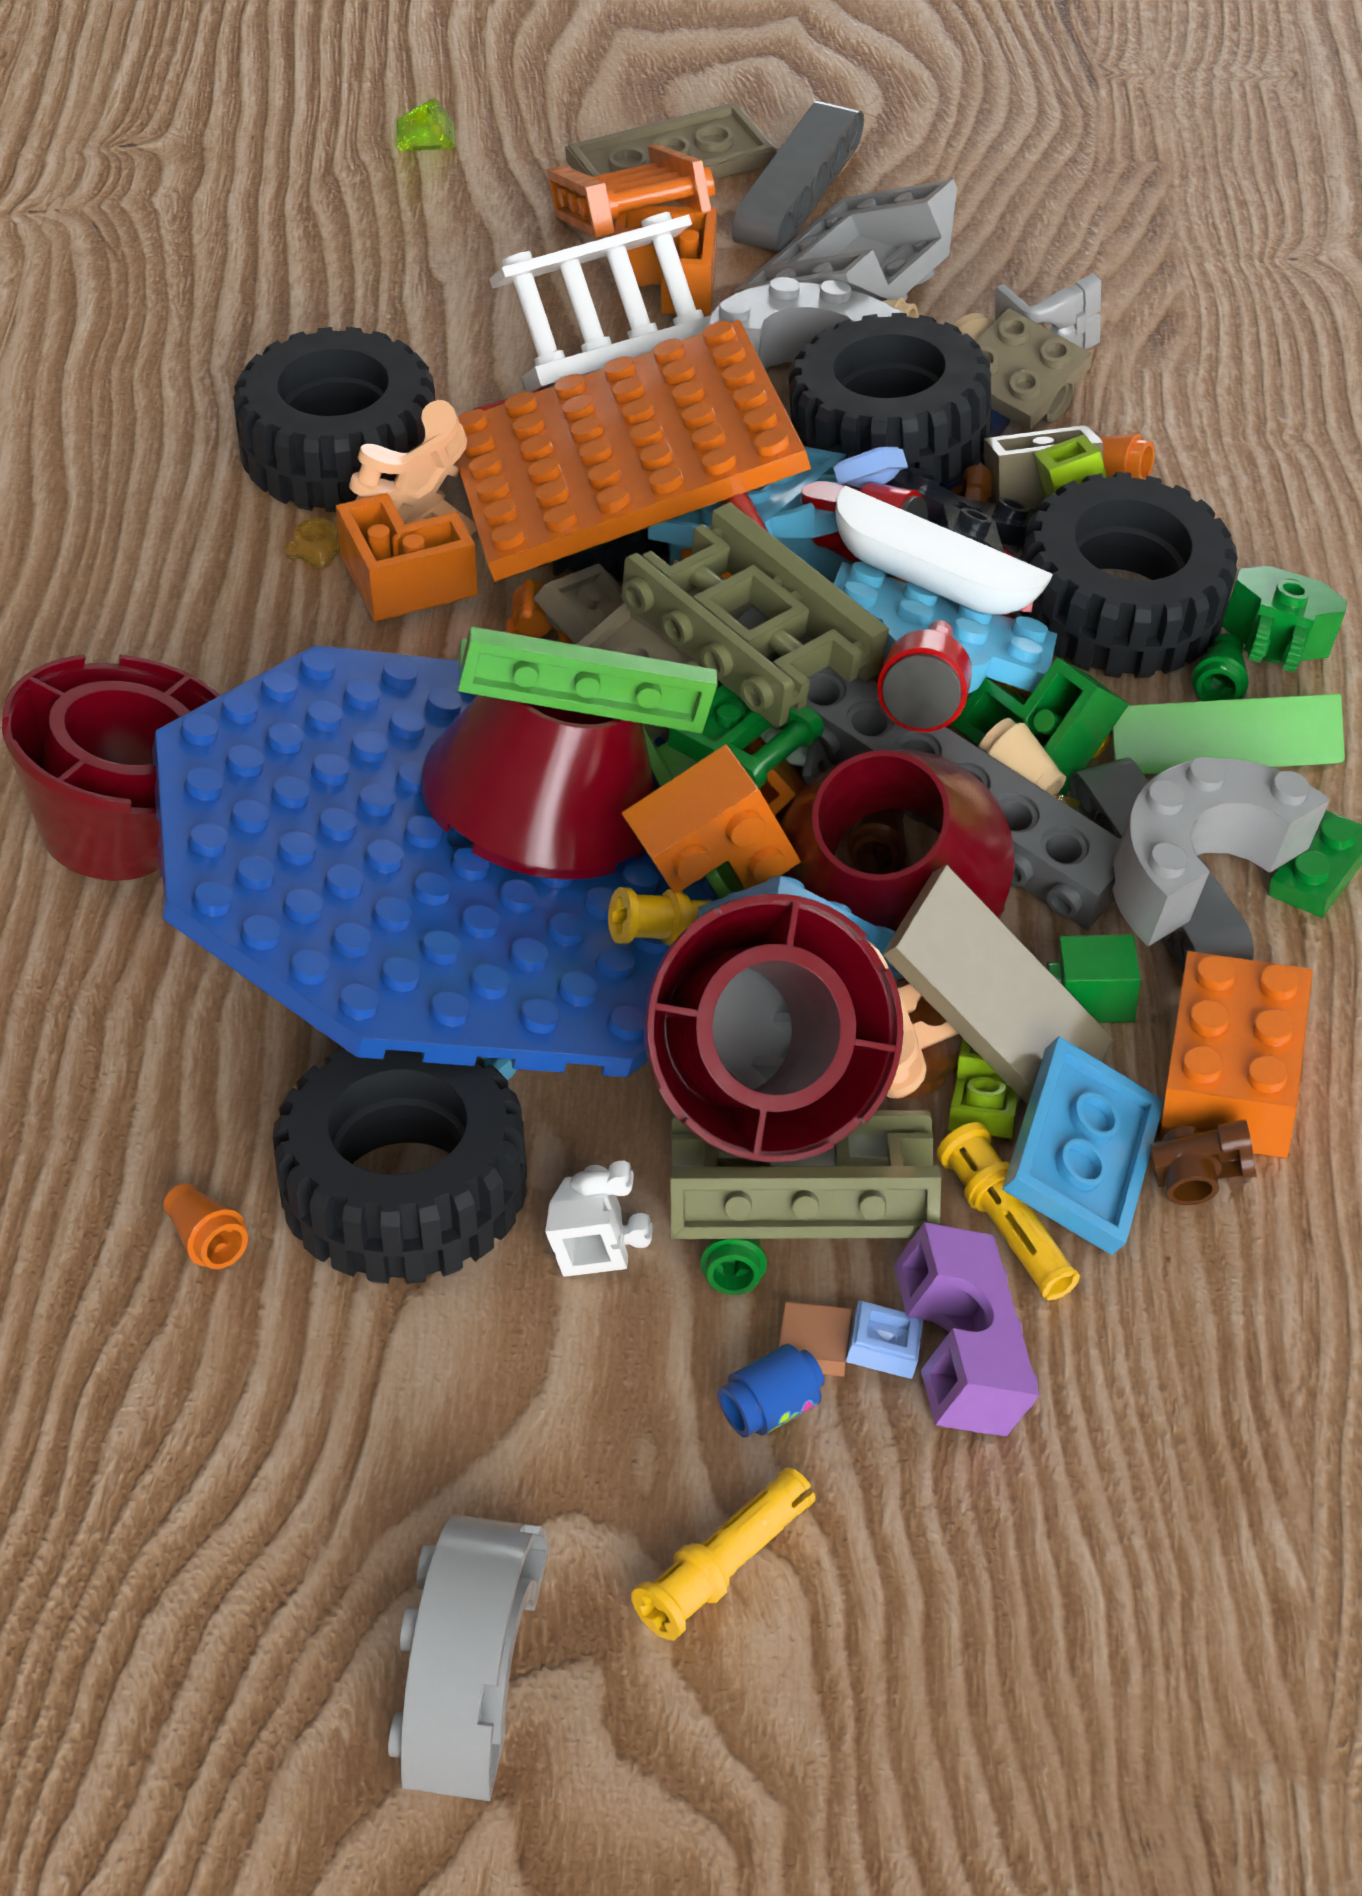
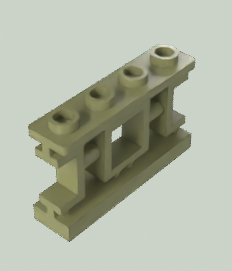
[621,502,889,728]
[671,1110,941,1239]

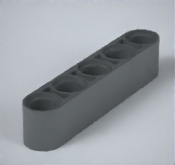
[732,101,864,252]
[1069,757,1254,974]

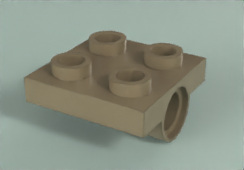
[976,308,1092,430]

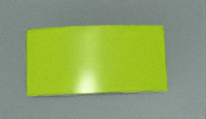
[948,1039,1019,1139]

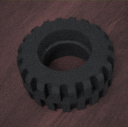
[788,313,992,486]
[233,327,436,512]
[1019,472,1238,679]
[273,1048,527,1284]

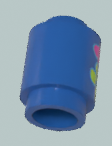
[718,1344,824,1437]

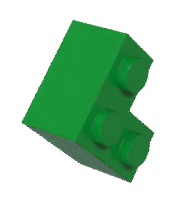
[951,657,1129,800]

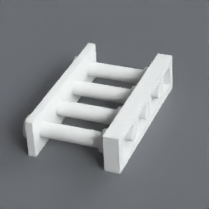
[489,212,711,392]

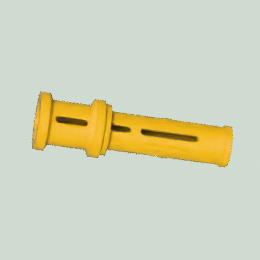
[608,887,713,946]
[936,1122,1080,1300]
[631,1468,815,1641]

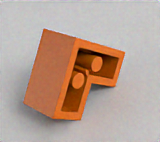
[614,206,717,315]
[336,493,478,622]
[621,744,801,893]

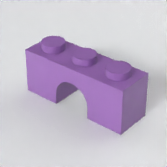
[893,1222,1040,1437]

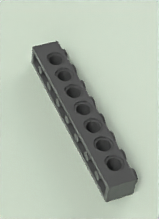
[716,605,1120,931]

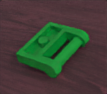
[668,684,824,788]

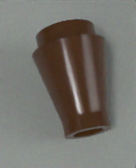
[848,809,906,874]

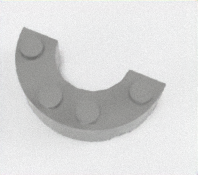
[709,277,903,370]
[1112,757,1330,946]
[388,1515,549,1801]

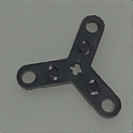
[848,450,1036,553]

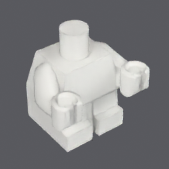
[545,1161,653,1277]

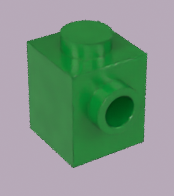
[1046,935,1141,1023]

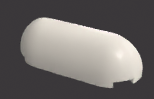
[835,486,1053,615]

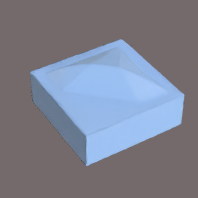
[833,447,908,488]
[846,1300,923,1379]

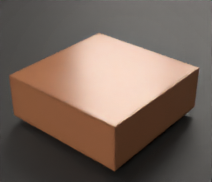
[778,1302,852,1377]

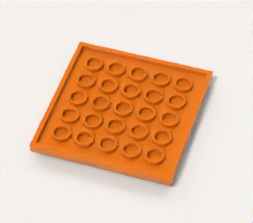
[457,319,811,582]

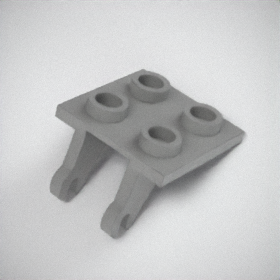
[712,968,792,1090]

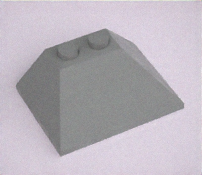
[734,179,957,301]

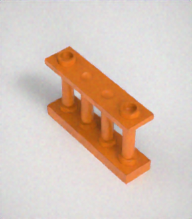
[546,144,715,238]

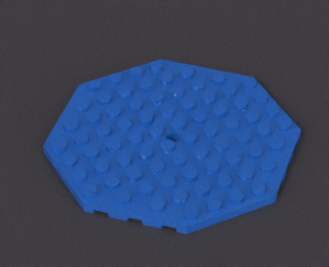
[152,645,719,1077]

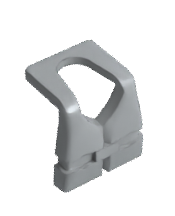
[995,273,1102,349]

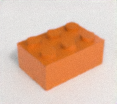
[1159,951,1313,1159]

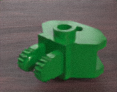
[1222,566,1347,673]

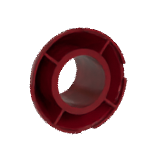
[1,654,220,881]
[420,695,655,880]
[780,749,1015,981]
[644,894,904,1162]

